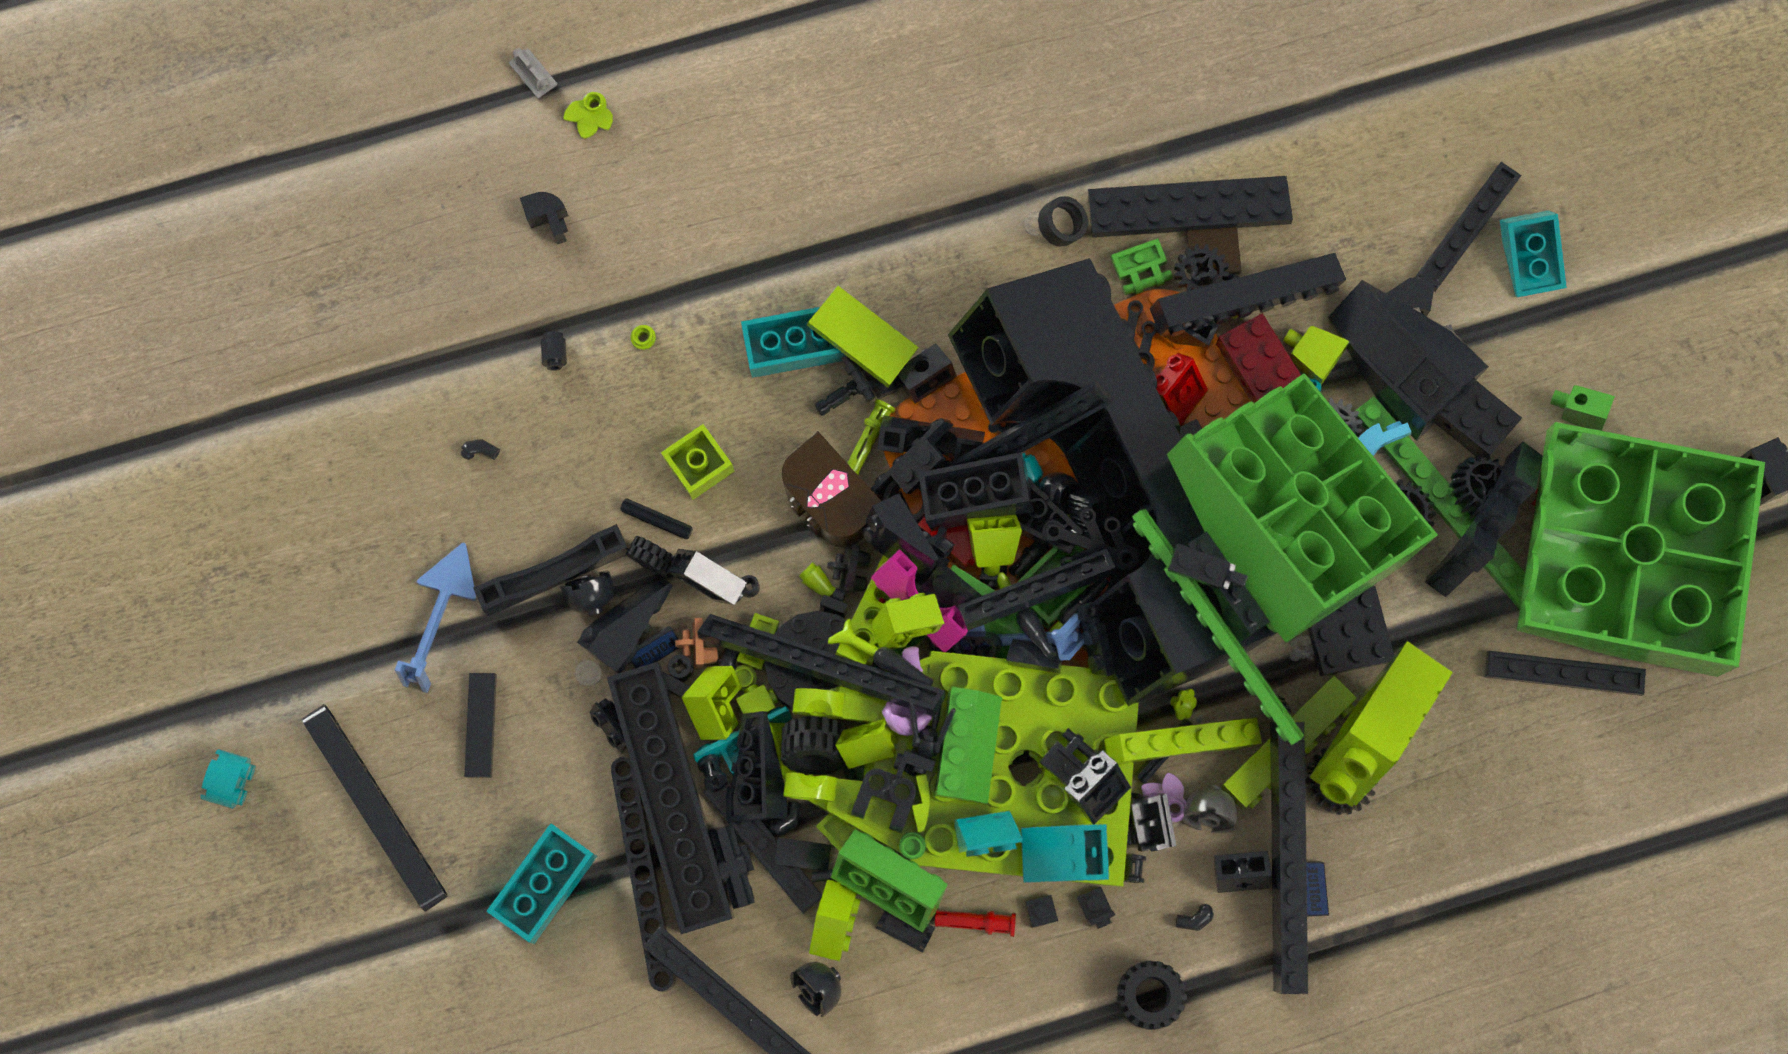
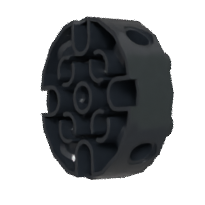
[765,611,846,716]

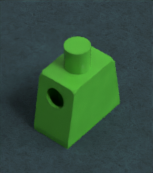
[1550,385,1615,431]

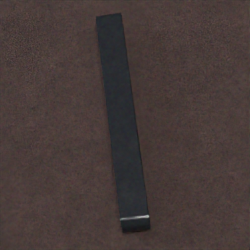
[302,704,448,912]
[611,757,676,992]

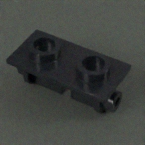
[589,698,626,753]

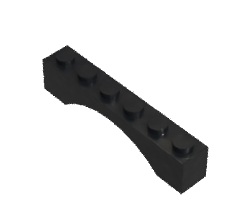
[473,524,629,617]

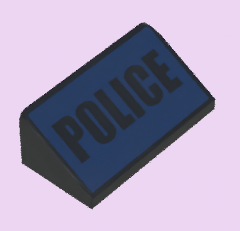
[631,626,679,669]
[1307,862,1329,917]

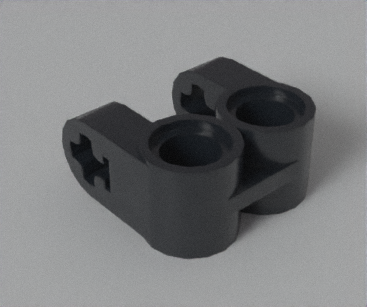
[851,768,916,833]

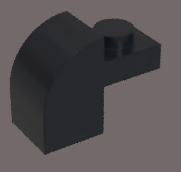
[520,192,569,245]

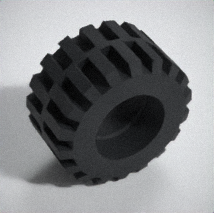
[781,716,847,775]
[1116,960,1187,1030]

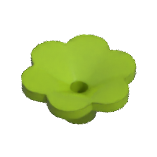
[1171,689,1197,720]

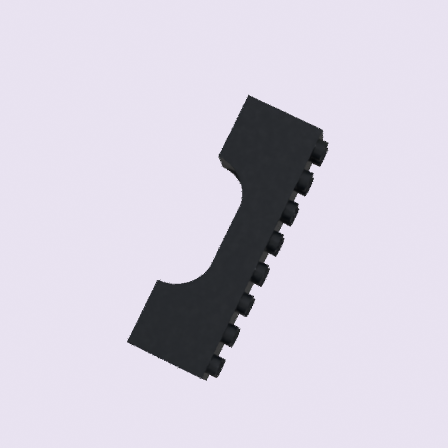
[948,258,1277,707]

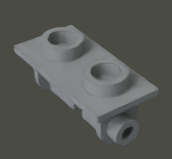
[508,48,558,99]

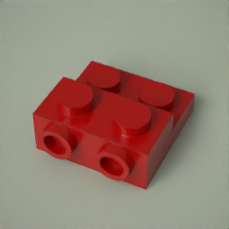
[1155,352,1208,426]

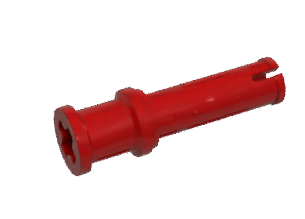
[935,909,1016,937]

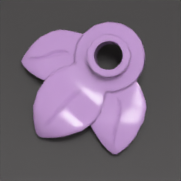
[1141,773,1186,822]

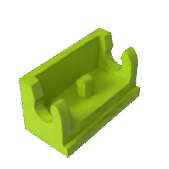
[836,719,899,769]

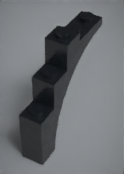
[1425,441,1543,597]

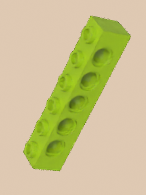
[835,555,891,666]

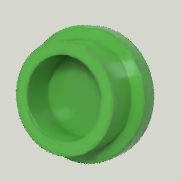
[899,832,926,859]

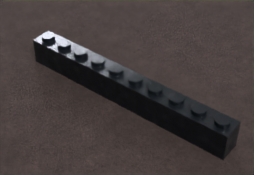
[1270,722,1308,994]

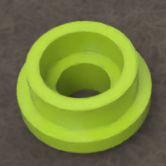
[630,325,656,350]

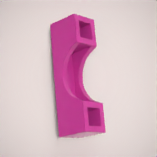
[871,549,968,652]

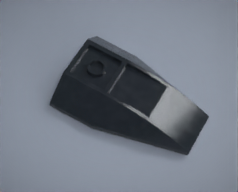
[1328,280,1489,441]

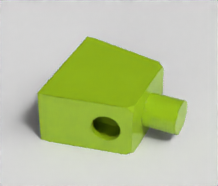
[1283,326,1349,385]
[967,515,1022,576]

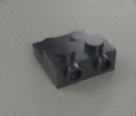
[1064,751,1131,825]

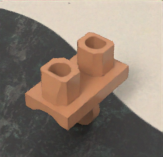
[675,618,718,669]

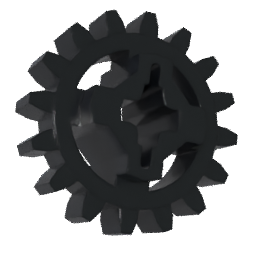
[1174,244,1229,291]

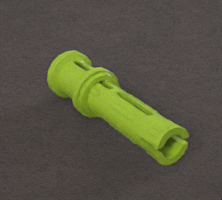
[847,399,896,475]

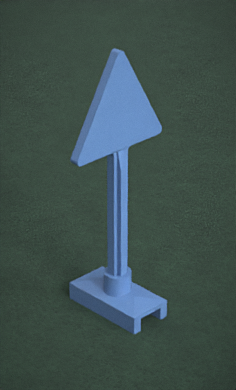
[395,543,477,693]
[960,613,1084,660]

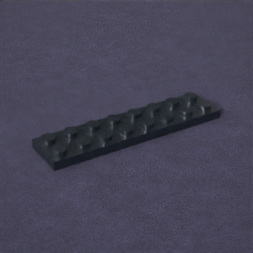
[1088,176,1293,238]

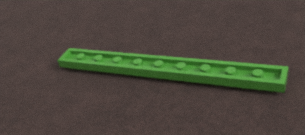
[1355,396,1525,610]
[1132,509,1304,745]

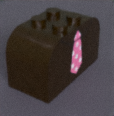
[782,431,881,547]

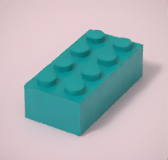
[741,307,846,378]
[486,823,598,944]

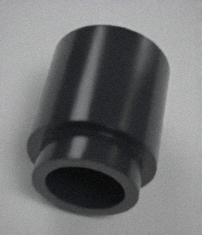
[541,331,567,371]

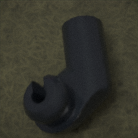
[460,439,500,460]
[1176,904,1214,931]

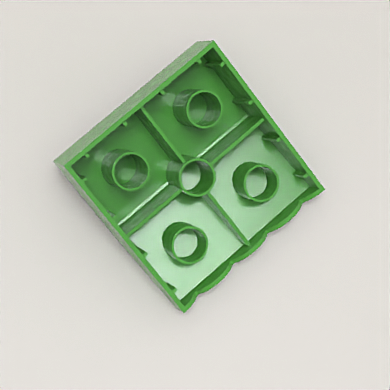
[1167,373,1438,643]
[1517,422,1765,677]

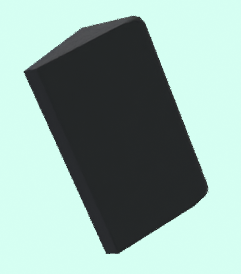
[1006,639,1063,674]

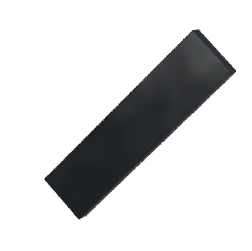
[464,673,497,778]

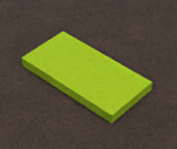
[807,286,919,387]

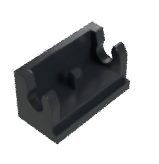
[1130,793,1177,852]
[876,910,935,953]

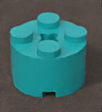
[200,749,256,809]

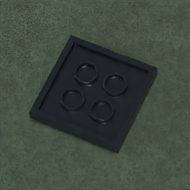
[1308,586,1394,677]

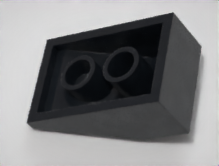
[863,494,939,582]

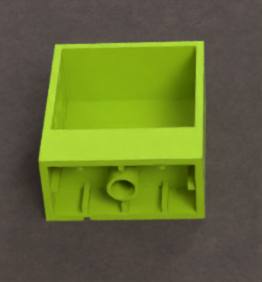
[1310,641,1453,807]

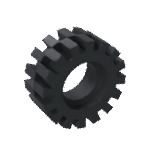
[626,536,674,577]

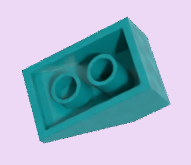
[1500,210,1567,298]

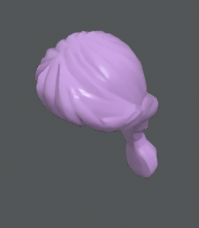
[882,646,932,736]

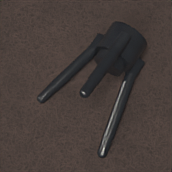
[909,703,956,757]

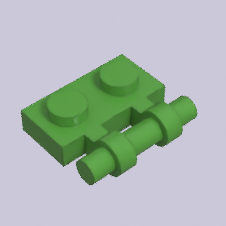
[1111,239,1173,295]

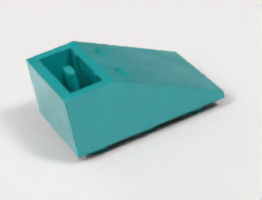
[954,811,1023,857]
[1021,824,1109,883]

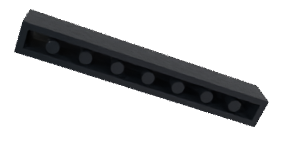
[1149,253,1346,337]

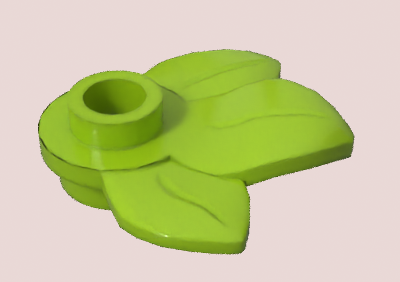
[564,92,613,139]

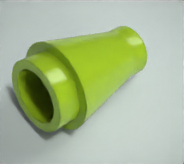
[798,562,836,597]

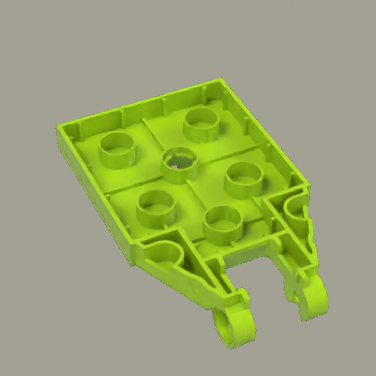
[784,651,1139,887]

